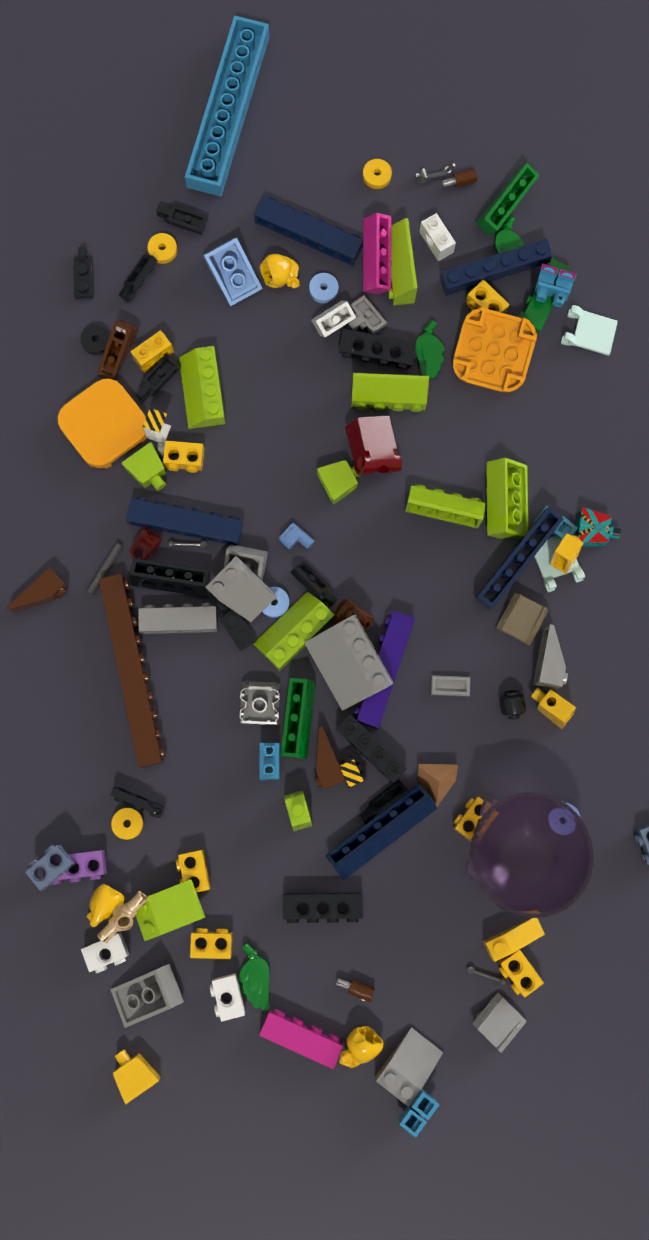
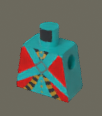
[575,507,621,547]

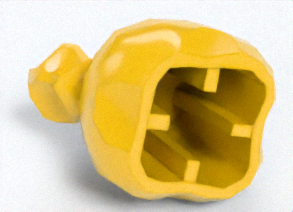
[260,254,300,288]
[87,884,124,927]
[339,1026,384,1068]

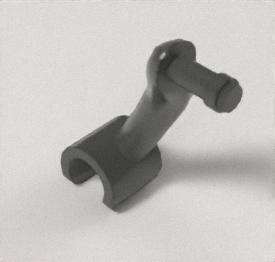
[416,163,455,183]

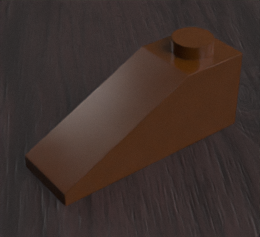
[97,320,139,380]
[7,567,68,613]
[314,726,345,790]

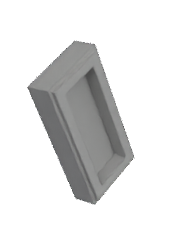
[431,675,470,697]

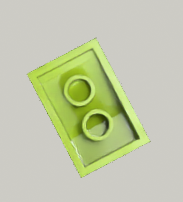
[135,879,205,941]

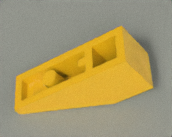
[483,916,545,962]

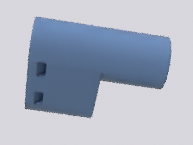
[279,523,315,550]

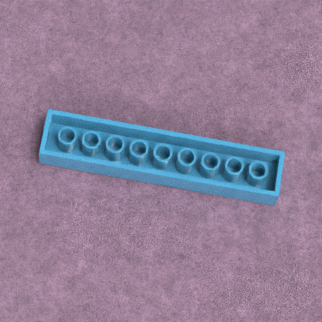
[185,15,270,197]

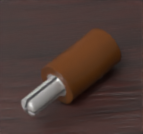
[442,168,477,187]
[336,978,375,1002]

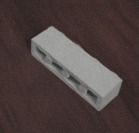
[139,603,218,634]

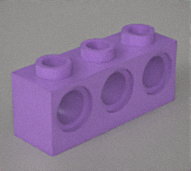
[43,850,107,885]

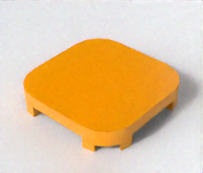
[453,307,537,393]
[58,379,147,469]

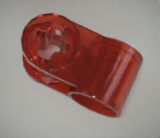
[129,527,162,561]

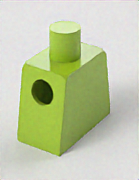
[122,442,166,491]
[317,460,359,505]
[284,790,312,831]

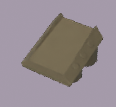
[496,593,549,646]

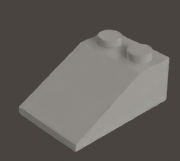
[224,544,268,581]
[206,556,277,622]
[533,624,568,690]
[110,964,184,1028]
[375,1027,443,1107]

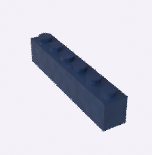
[254,196,363,266]
[440,238,553,296]
[126,497,244,546]
[475,507,564,610]
[325,784,437,880]

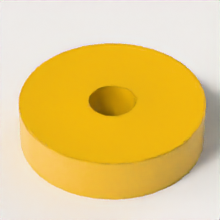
[363,159,392,189]
[147,233,177,264]
[111,808,144,840]

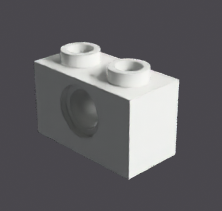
[419,213,456,261]
[311,300,356,337]
[81,932,130,974]
[209,973,246,1022]

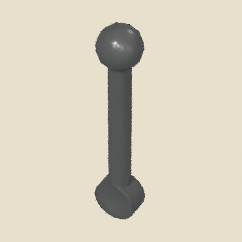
[167,540,207,549]
[467,966,507,985]

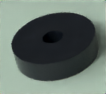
[80,324,110,355]

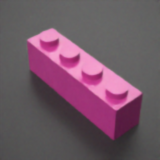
[363,213,391,295]
[259,1009,343,1069]

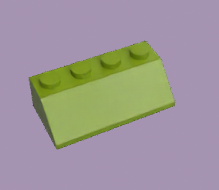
[388,218,417,306]
[179,346,226,429]
[351,373,429,412]
[486,458,528,539]
[405,484,485,529]
[253,591,335,671]

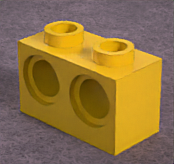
[466,279,510,314]
[130,330,174,374]
[163,441,205,473]
[550,533,584,574]
[453,797,497,843]
[176,850,211,893]
[190,928,233,959]
[498,949,544,998]

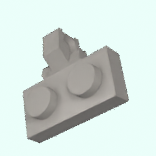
[348,295,387,334]

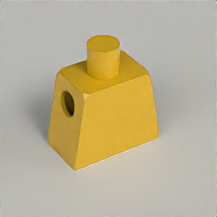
[531,688,576,729]
[113,1049,161,1104]

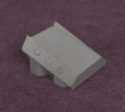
[240,680,280,725]
[472,993,527,1053]

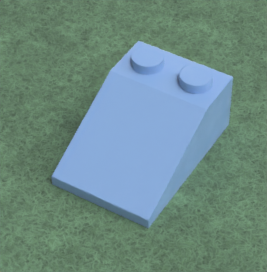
[202,238,263,306]

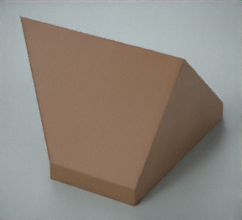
[417,764,458,806]

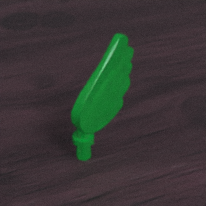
[495,216,524,278]
[415,320,445,381]
[239,943,270,1011]

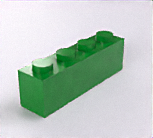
[476,163,540,235]
[519,259,572,337]
[280,678,316,759]

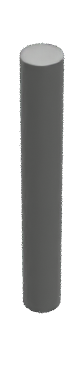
[87,543,123,595]

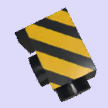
[340,756,367,788]

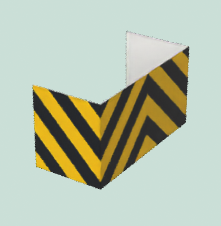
[143,408,171,443]

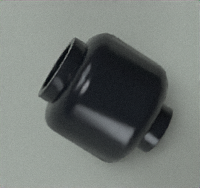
[500,690,526,719]

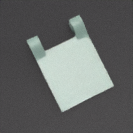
[561,305,618,356]
[534,536,585,593]

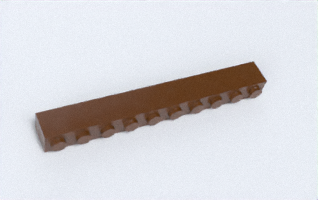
[99,574,166,768]

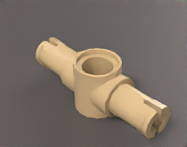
[97,891,148,944]

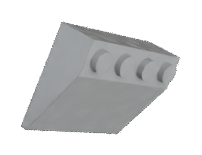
[304,614,393,711]

